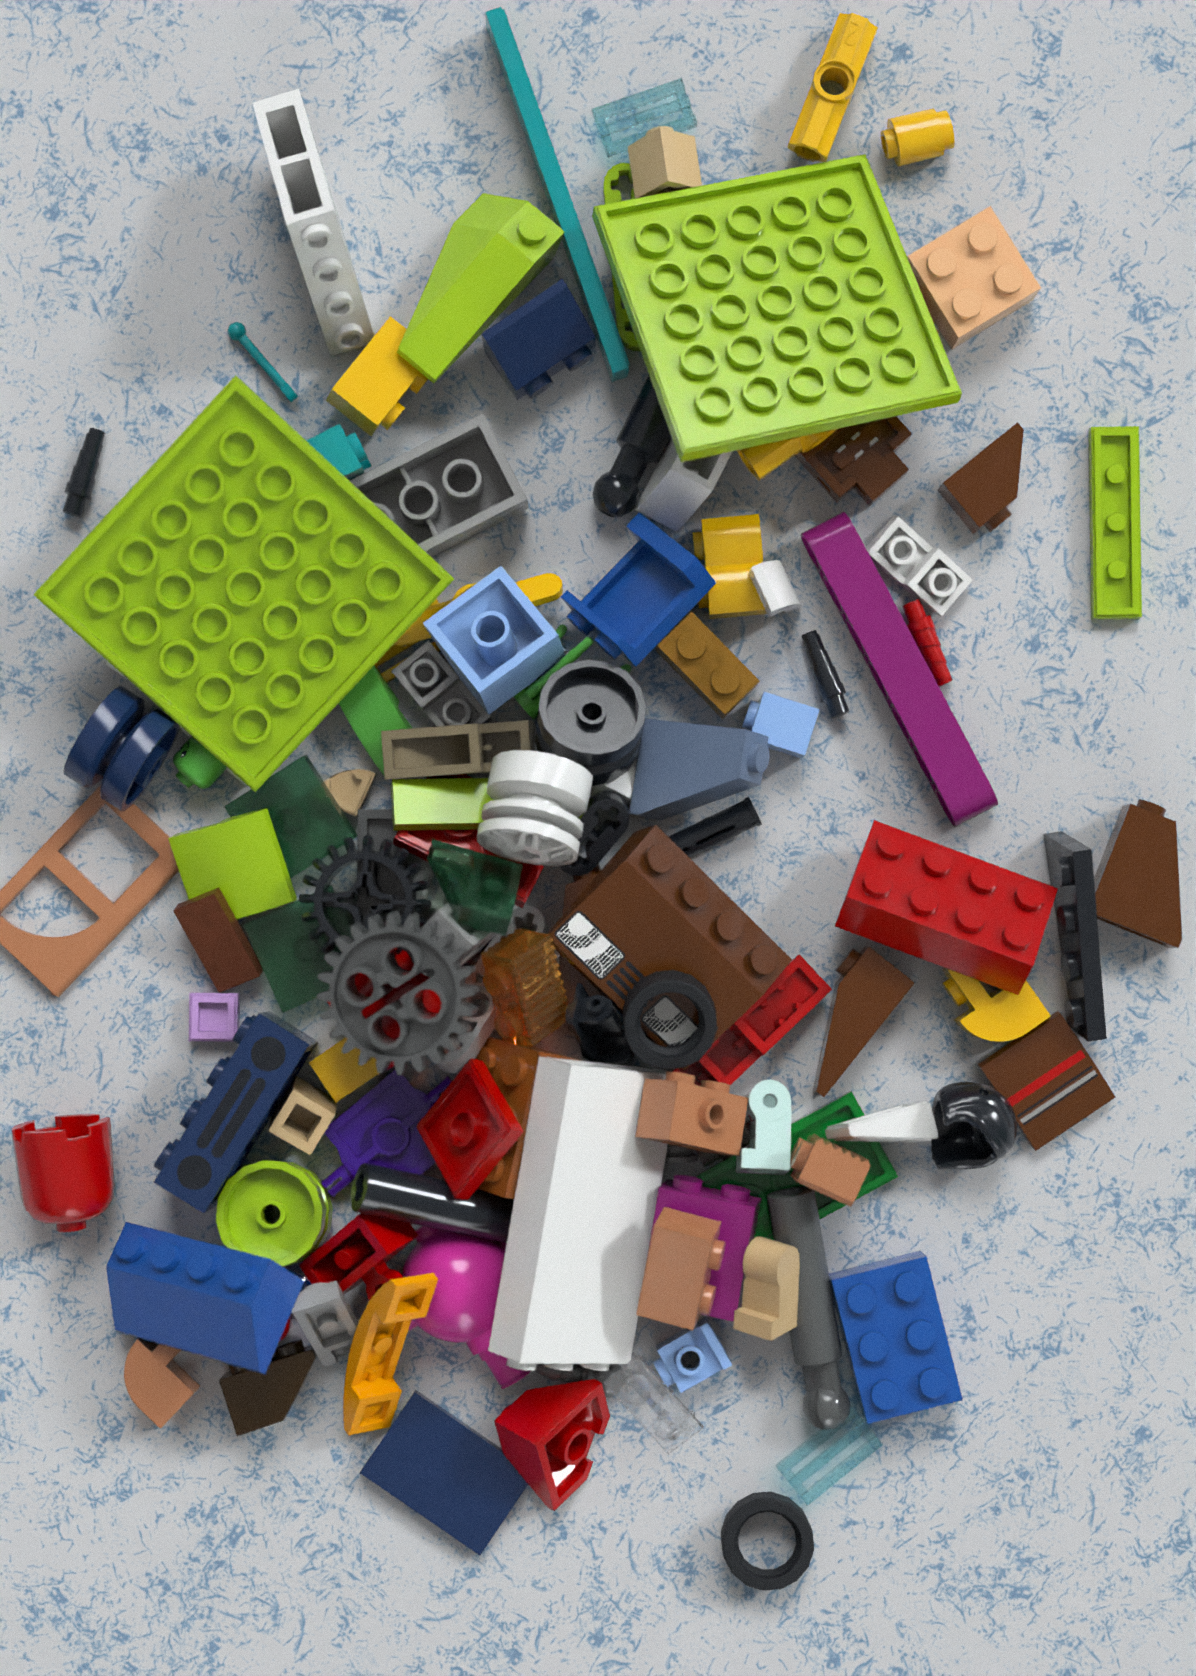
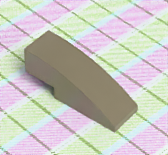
[381,720,535,780]

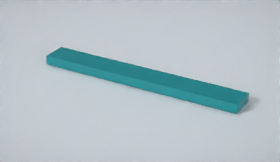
[485,7,630,383]

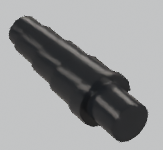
[62,428,105,518]
[801,630,850,719]

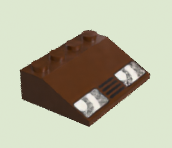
[543,825,792,1071]

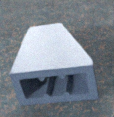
[629,718,770,821]

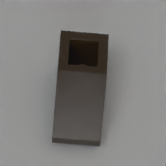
[219,1339,317,1436]

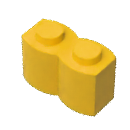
[692,514,767,619]

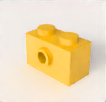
[326,316,429,436]

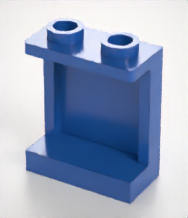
[561,512,716,667]

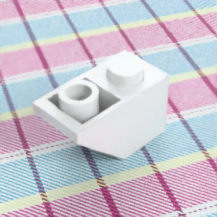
[634,437,733,532]

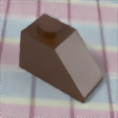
[937,422,1024,535]

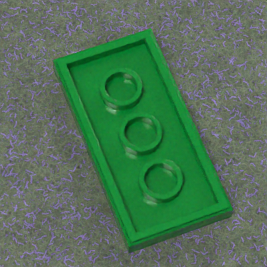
[693,1091,898,1240]

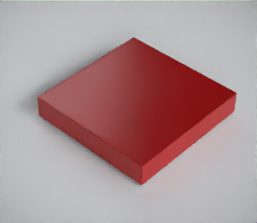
[416,1058,524,1200]

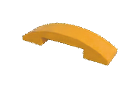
[343,1273,438,1436]

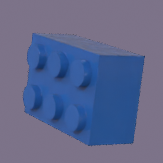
[829,1251,963,1424]

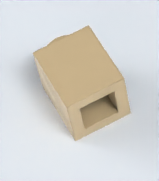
[627,126,702,198]
[268,1076,337,1155]

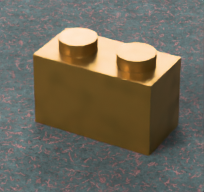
[656,612,760,719]

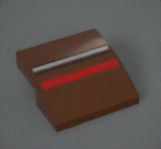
[978,1011,1116,1151]

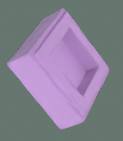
[189,993,240,1042]

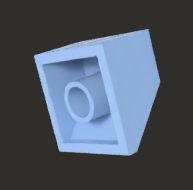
[423,566,565,714]

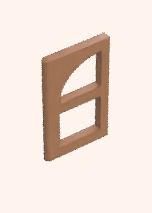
[0,785,179,998]

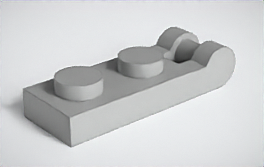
[292,1281,358,1367]

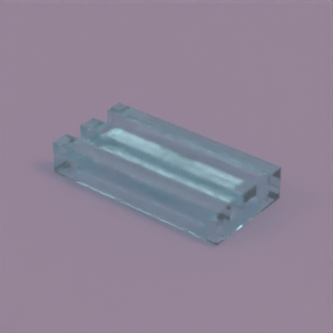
[592,78,698,158]
[776,1405,883,1506]

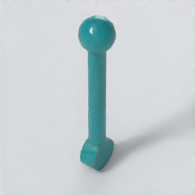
[227,322,298,403]

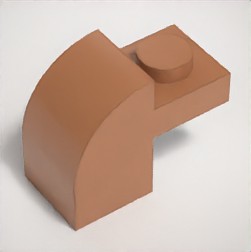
[124,1338,200,1429]

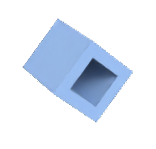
[742,692,820,759]

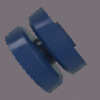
[63,685,180,811]

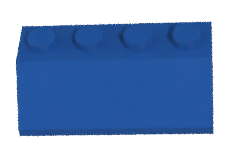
[106,1222,304,1374]

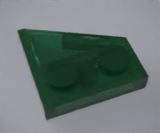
[427,839,523,936]

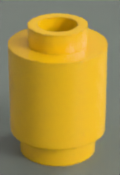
[880,108,955,167]

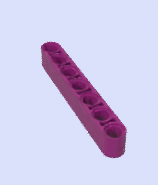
[801,512,998,827]

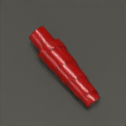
[902,598,953,686]

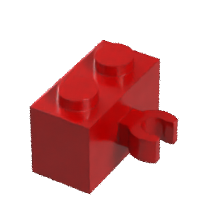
[299,1213,419,1301]

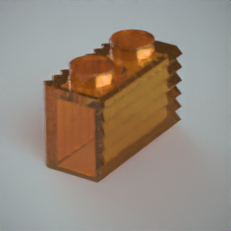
[481,928,568,1048]

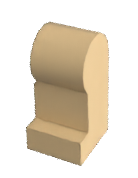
[733,1236,800,1341]

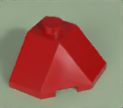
[494,1379,610,1511]

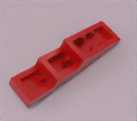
[672,954,832,1086]

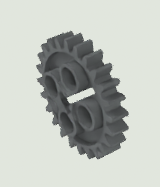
[316,911,480,1075]

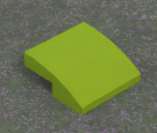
[168,808,297,919]

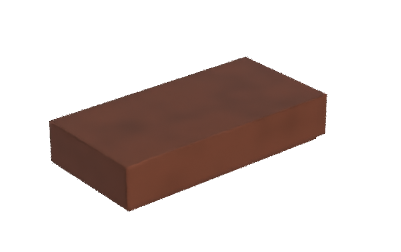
[173,887,264,993]

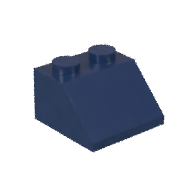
[481,279,596,400]

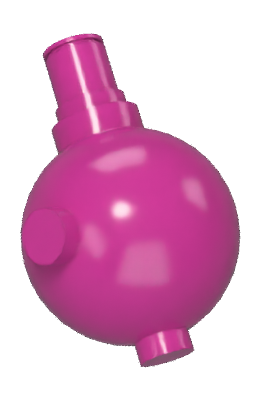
[402,1226,531,1389]

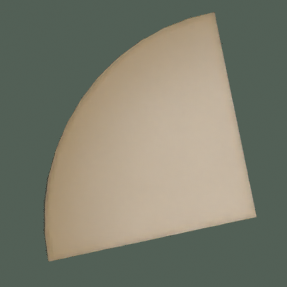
[313,769,377,817]

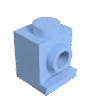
[653,1317,732,1393]

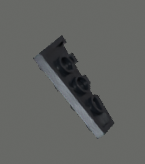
[1043,831,1107,1042]

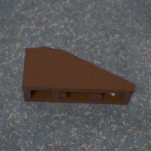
[813,946,915,1097]

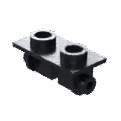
[565,983,635,1065]

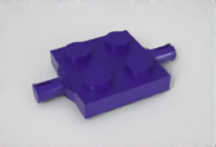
[321,1070,453,1197]

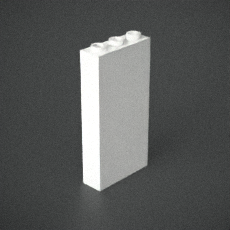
[488,1056,668,1371]

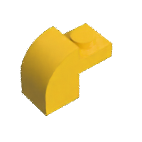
[942,968,1051,1042]

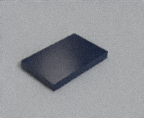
[360,1390,528,1555]

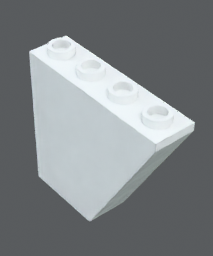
[252,89,374,356]

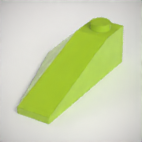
[397,193,565,384]

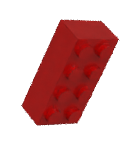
[835,820,1058,995]

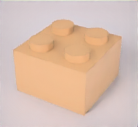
[907,206,1041,350]

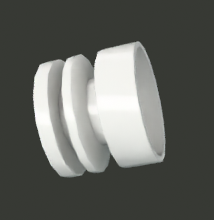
[477,750,593,866]

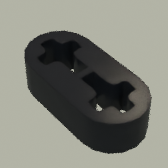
[559,791,629,876]

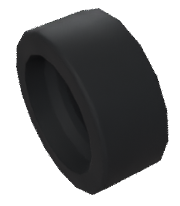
[622,970,717,1070]
[721,1491,814,1591]

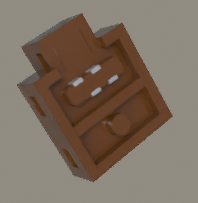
[795,416,912,507]

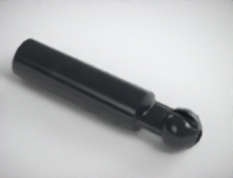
[592,374,671,518]
[351,1163,514,1243]

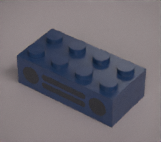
[154,1011,318,1214]

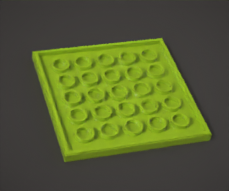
[592,154,962,462]
[33,375,454,792]

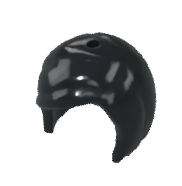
[931,1082,1017,1169]

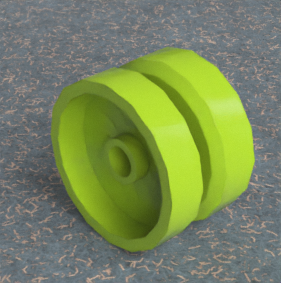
[216,1160,333,1267]

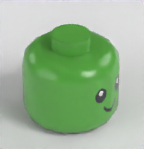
[173,736,227,789]

